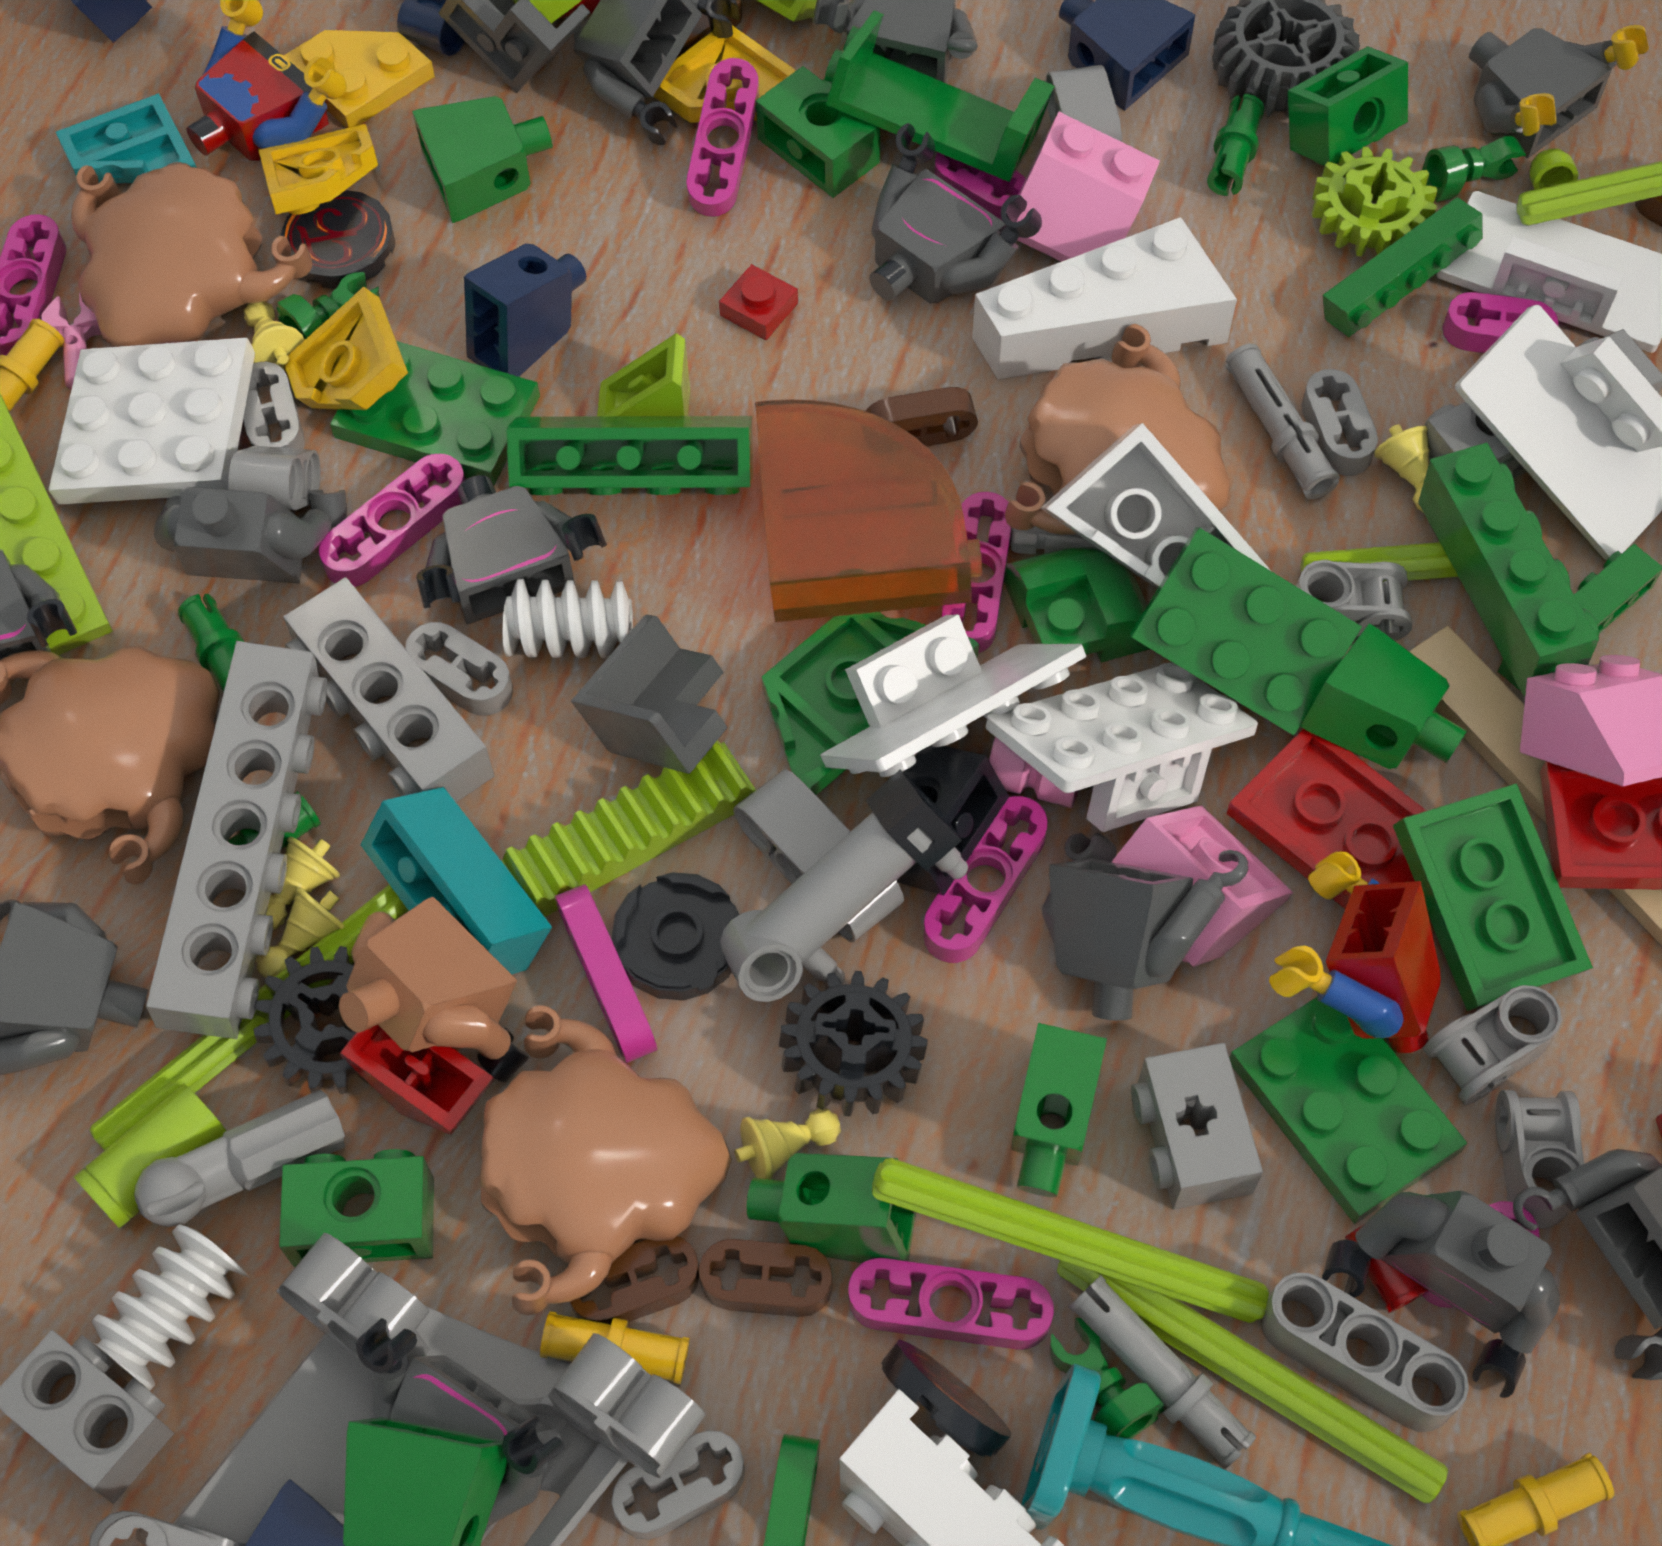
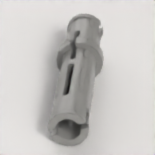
[1225,343,1340,499]
[1069,1275,1257,1469]

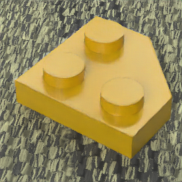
[654,25,796,123]
[283,30,435,128]
[259,124,378,215]
[284,287,408,410]

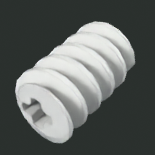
[503,579,633,659]
[91,1224,250,1391]

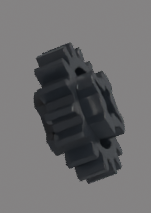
[253,946,368,1094]
[779,971,928,1117]

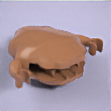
[71,162,313,347]
[1005,324,1230,535]
[0,646,220,885]
[480,1005,732,1315]

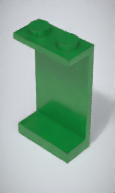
[824,10,1055,182]

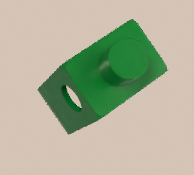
[412,96,553,223]
[1300,623,1467,769]
[1011,1023,1107,1197]
[746,1153,916,1263]
[343,1417,508,1546]

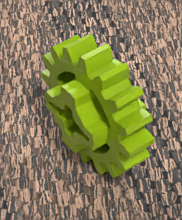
[1311,147,1437,257]

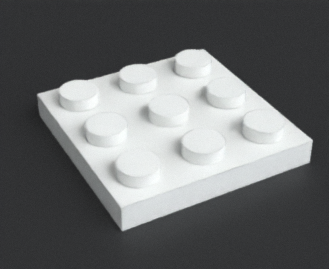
[48,338,255,505]

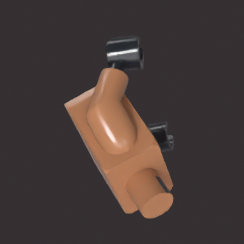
[339,897,530,1082]

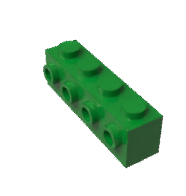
[506,416,753,496]
[1418,442,1599,697]

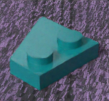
[56,93,197,183]

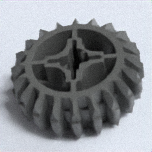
[1212,0,1360,119]

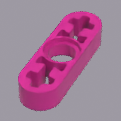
[686,58,759,217]
[0,214,66,355]
[319,454,465,587]
[942,492,1012,654]
[923,796,1048,963]
[554,884,657,1064]
[848,1258,1054,1350]

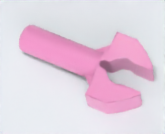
[41,293,101,390]

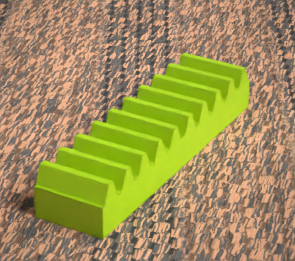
[501,740,756,917]

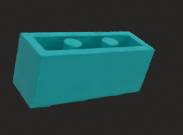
[360,787,552,974]

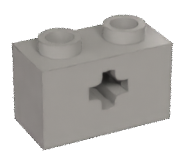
[1131,1042,1263,1210]

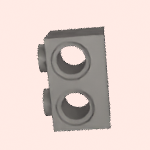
[0,1330,174,1504]

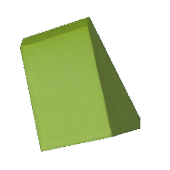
[597,333,690,416]

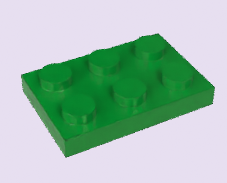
[330,341,540,485]
[1129,527,1362,736]
[1393,783,1593,1011]
[1229,996,1467,1225]

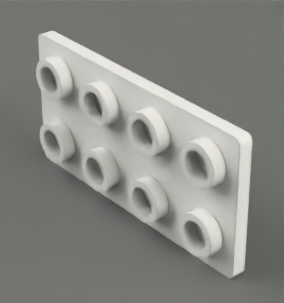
[1436,191,1662,353]
[1455,305,1662,561]
[820,614,1086,777]
[985,663,1258,832]

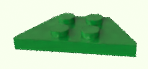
[762,602,979,795]

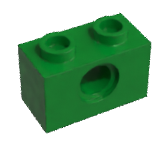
[1288,46,1408,165]
[756,66,880,198]
[279,1149,434,1267]

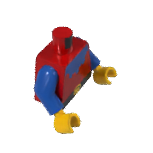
[186,0,347,161]
[1269,851,1441,1053]

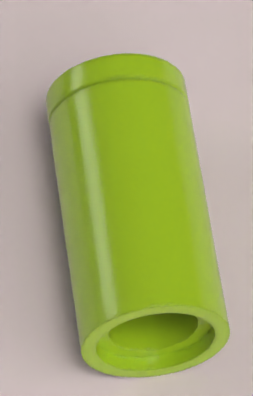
[74,1083,227,1229]

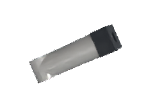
[720,769,968,1002]

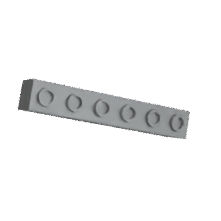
[146,641,327,1039]

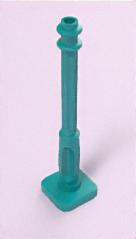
[1021,1363,1393,1546]

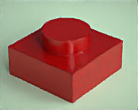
[719,264,798,341]

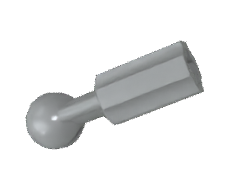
[134,1090,345,1227]

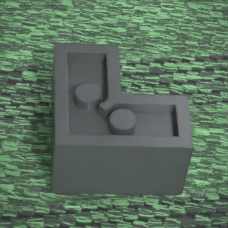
[438,0,590,93]
[571,614,728,774]

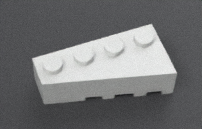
[972,217,1237,379]
[1041,423,1271,589]
[839,1389,1064,1546]

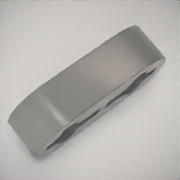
[243,361,305,449]
[1301,369,1378,476]
[405,622,513,715]
[611,1430,745,1540]

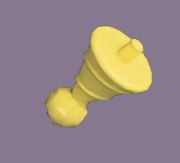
[244,301,305,372]
[1374,424,1430,513]
[266,837,340,929]
[256,887,344,978]
[734,1108,841,1179]

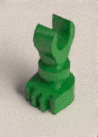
[1422,136,1526,202]
[276,272,380,339]
[1050,1318,1164,1439]

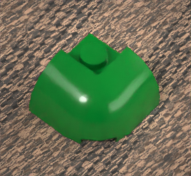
[1004,547,1150,663]

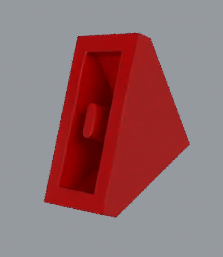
[340,1025,494,1135]

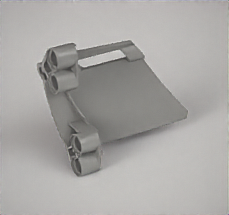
[172,1233,705,1546]

